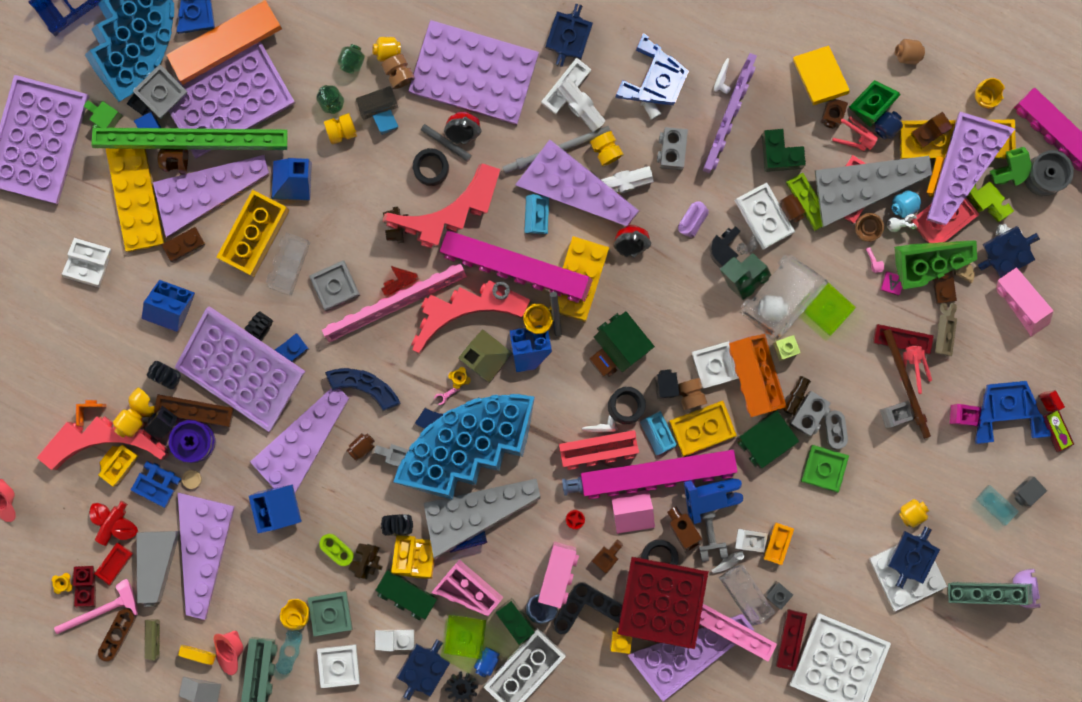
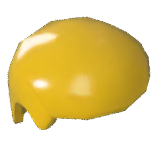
[975,78,1005,109]
[523,303,553,334]
[128,387,155,417]
[280,599,309,631]

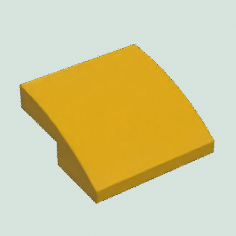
[391,535,435,579]

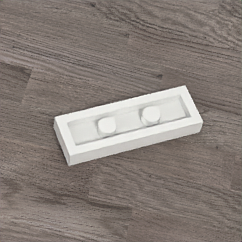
[541,58,591,115]

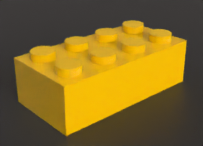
[216,190,290,277]
[549,236,609,322]

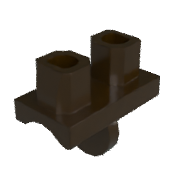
[383,206,409,244]
[348,543,383,580]

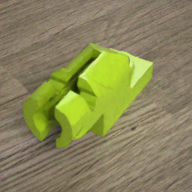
[966,182,1014,222]

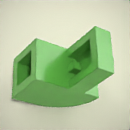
[989,147,1031,186]

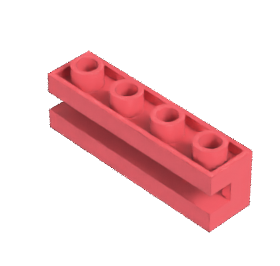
[559,430,639,470]

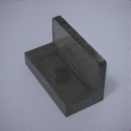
[356,86,399,120]

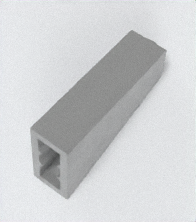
[137,531,180,607]

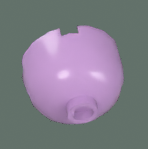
[1012,569,1041,608]

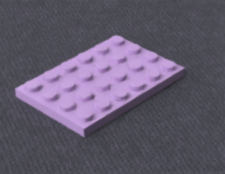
[408,20,539,125]
[169,41,295,158]
[0,75,89,204]
[175,306,306,432]

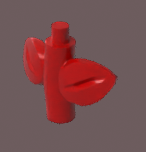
[89,501,139,546]

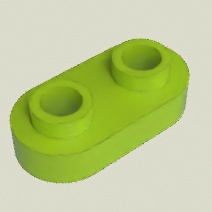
[319,534,354,566]

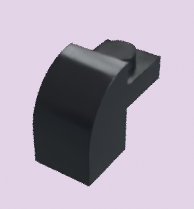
[709,226,741,268]

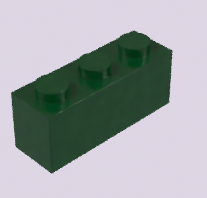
[375,569,438,621]

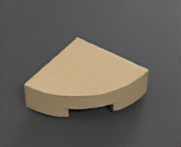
[954,263,975,283]

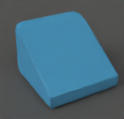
[373,110,399,135]

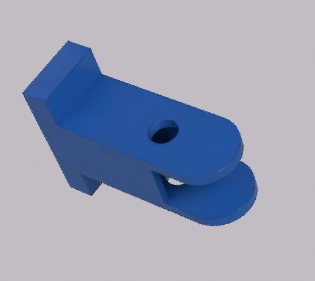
[684,478,743,524]

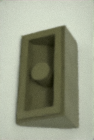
[145,619,160,660]

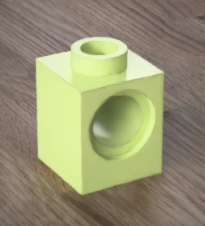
[773,335,800,361]

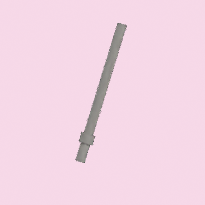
[502,126,610,174]

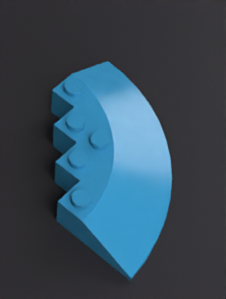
[85,0,174,102]
[393,394,535,499]

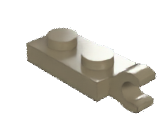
[935,303,957,356]

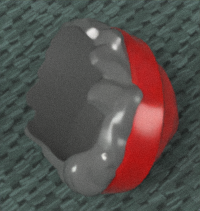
[444,112,482,145]
[613,225,651,258]

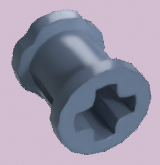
[562,476,583,496]

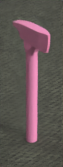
[54,579,138,634]

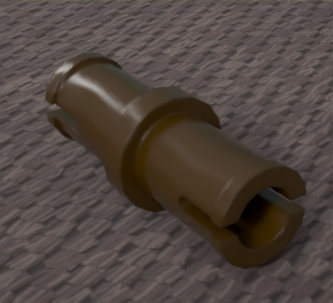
[784,376,811,416]

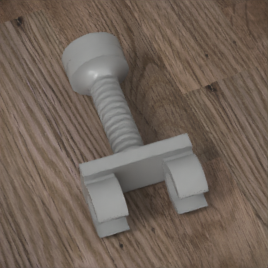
[699,510,728,562]

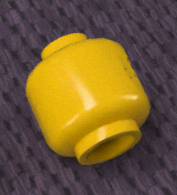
[372,37,401,62]
[113,408,143,438]
[899,499,929,528]

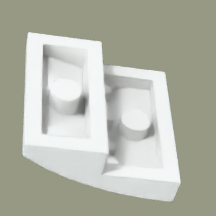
[62,238,111,288]

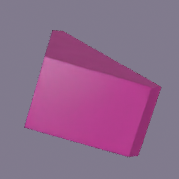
[950,404,981,426]

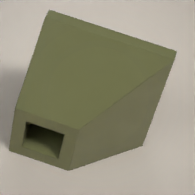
[458,329,513,383]

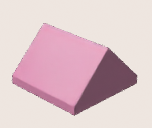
[611,490,655,534]

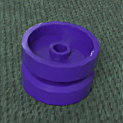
[168,420,216,463]

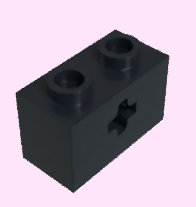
[655,369,679,399]

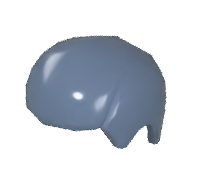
[526,594,558,624]

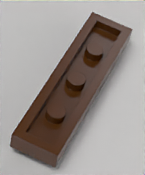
[154,394,234,427]

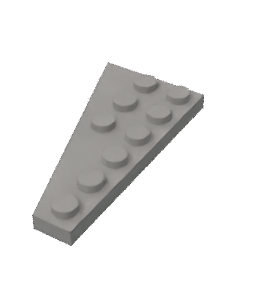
[815,156,932,228]
[424,479,541,559]

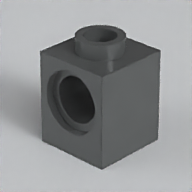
[1013,476,1047,507]
[763,581,793,610]

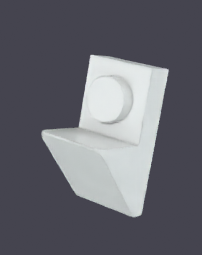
[735,529,768,553]
[375,630,414,651]

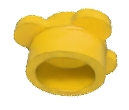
[448,367,471,389]
[51,573,73,594]

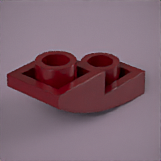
[73,566,96,608]

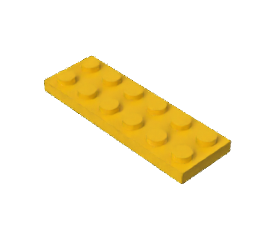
[900,119,1016,159]
[105,148,164,252]

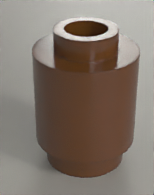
[780,194,806,223]
[346,433,375,461]

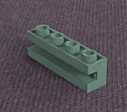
[948,582,1033,605]
[241,637,278,702]

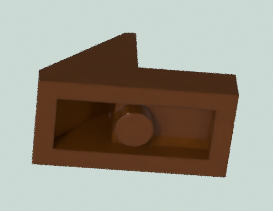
[911,112,953,149]

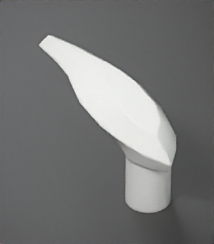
[714,58,731,94]
[582,416,618,432]
[711,551,744,573]

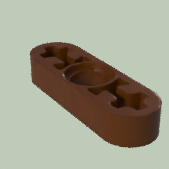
[98,608,136,662]

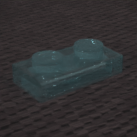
[976,485,1019,526]

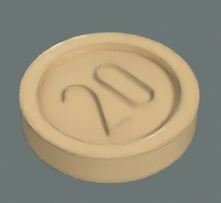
[182,470,202,489]

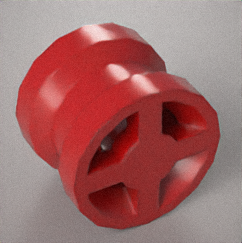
[566,510,585,529]

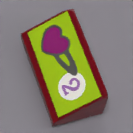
[1043,411,1074,452]

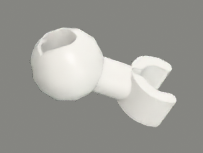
[887,214,917,232]

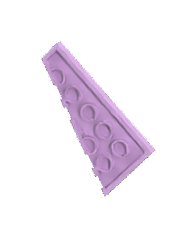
[703,53,757,173]
[927,112,1015,226]
[515,140,639,226]
[153,155,269,238]
[250,389,349,493]
[178,493,235,620]
[627,614,754,701]

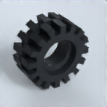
[245,311,273,341]

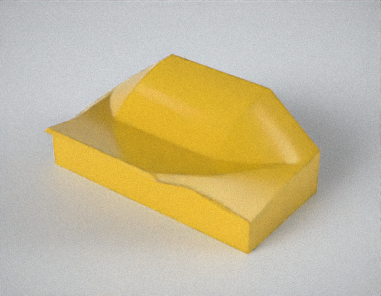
[98,444,138,487]

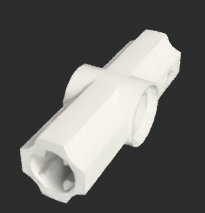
[556,77,606,132]
[601,166,654,194]

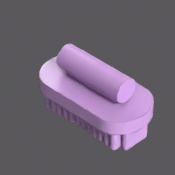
[678,201,709,238]

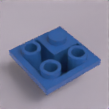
[272,158,312,200]
[510,325,552,372]

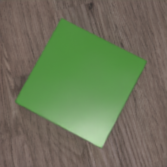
[801,445,849,493]

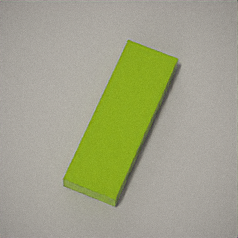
[786,173,822,231]

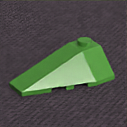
[894,240,977,289]

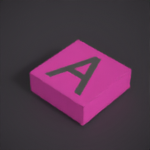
[880,271,902,296]

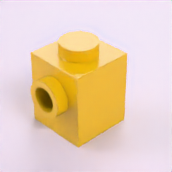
[610,627,632,654]

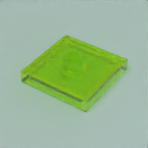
[801,282,856,336]
[444,615,486,659]

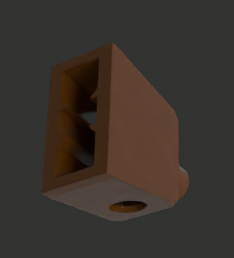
[667,506,702,553]

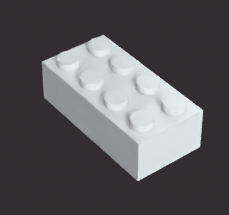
[484,628,566,702]

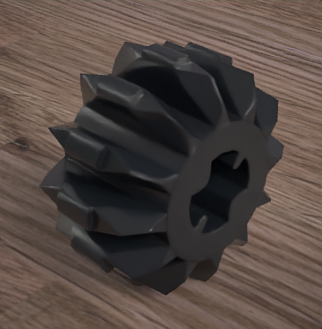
[146,361,181,389]
[381,514,413,536]
[445,671,478,702]

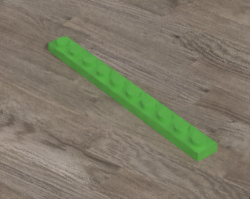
[92,128,288,150]

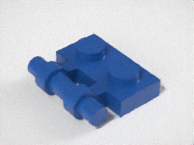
[131,461,181,508]

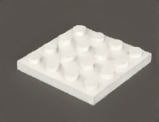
[789,613,891,702]

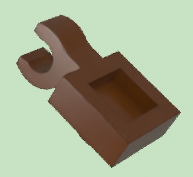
[591,539,623,573]

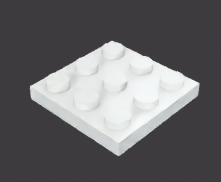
[869,534,947,611]

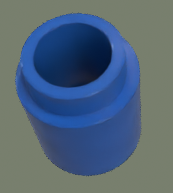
[474,647,499,678]

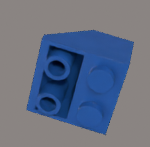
[142,280,195,332]
[249,484,302,533]

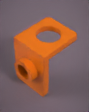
[76,400,107,427]

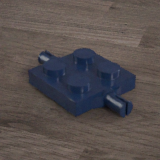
[545,4,593,67]
[977,226,1040,278]
[887,526,940,589]
[396,639,450,701]

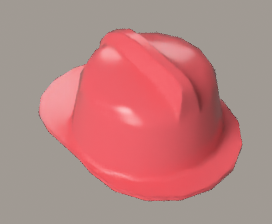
[0,479,16,522]
[213,631,244,675]

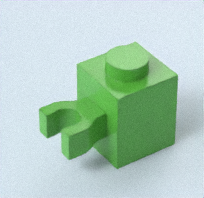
[84,100,123,128]

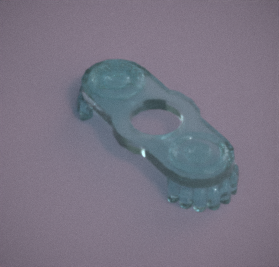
[276,630,303,675]

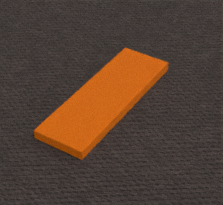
[166,0,282,85]

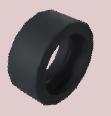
[412,148,449,186]
[608,387,646,424]
[641,540,679,565]

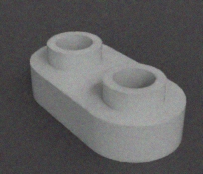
[825,410,848,449]

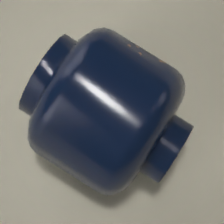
[874,111,903,140]

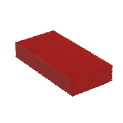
[1039,390,1065,412]
[94,542,134,585]

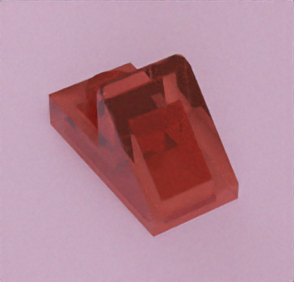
[381,266,419,297]

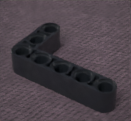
[554,582,623,634]

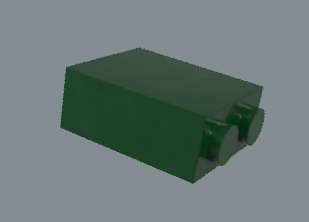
[594,311,655,373]
[737,410,800,468]
[496,598,535,645]

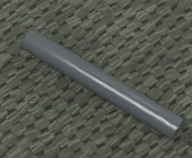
[421,124,472,162]
[550,292,562,337]

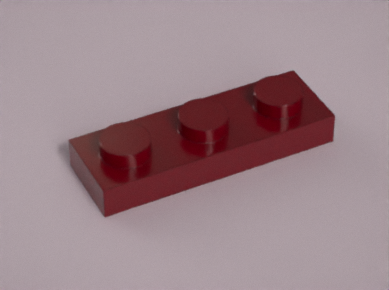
[873,324,934,355]
[776,609,807,671]

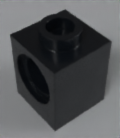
[144,406,177,441]

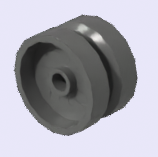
[1024,150,1074,196]

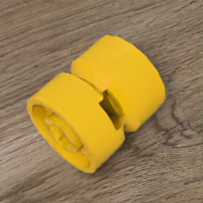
[324,113,357,145]
[590,131,624,166]

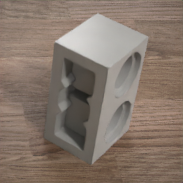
[657,127,688,170]
[789,391,831,436]

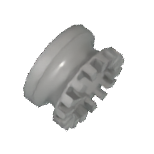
[492,282,510,300]

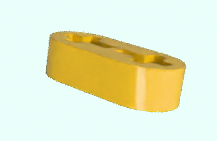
[178,645,216,665]

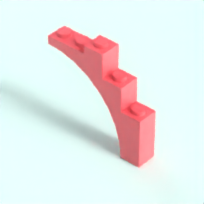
[383,163,500,248]
[411,280,531,354]
[37,416,169,470]

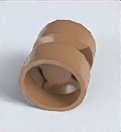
[381,54,415,89]
[678,378,707,410]

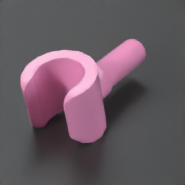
[866,247,884,273]
[434,388,460,405]

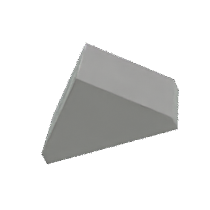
[880,401,914,428]
[179,677,221,702]

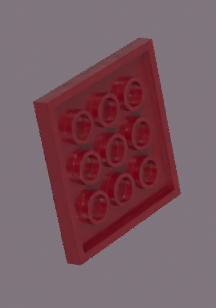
[617,557,709,649]

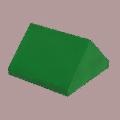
[849,80,901,127]

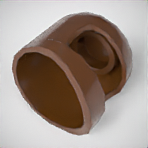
[157,149,189,175]

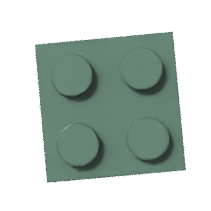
[308,591,353,636]

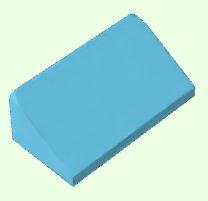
[524,194,549,234]
[640,411,677,455]

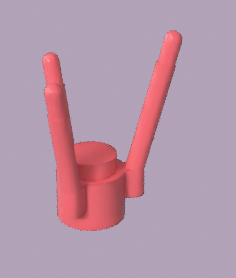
[832,116,878,151]
[900,346,932,394]

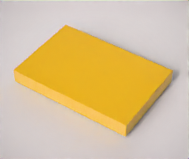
[793,45,850,106]
[669,401,737,457]

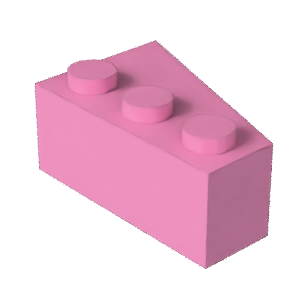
[996,267,1053,337]
[538,541,579,608]
[431,559,503,616]

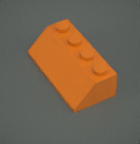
[729,334,786,417]

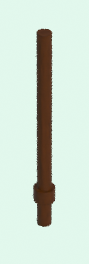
[883,329,931,439]

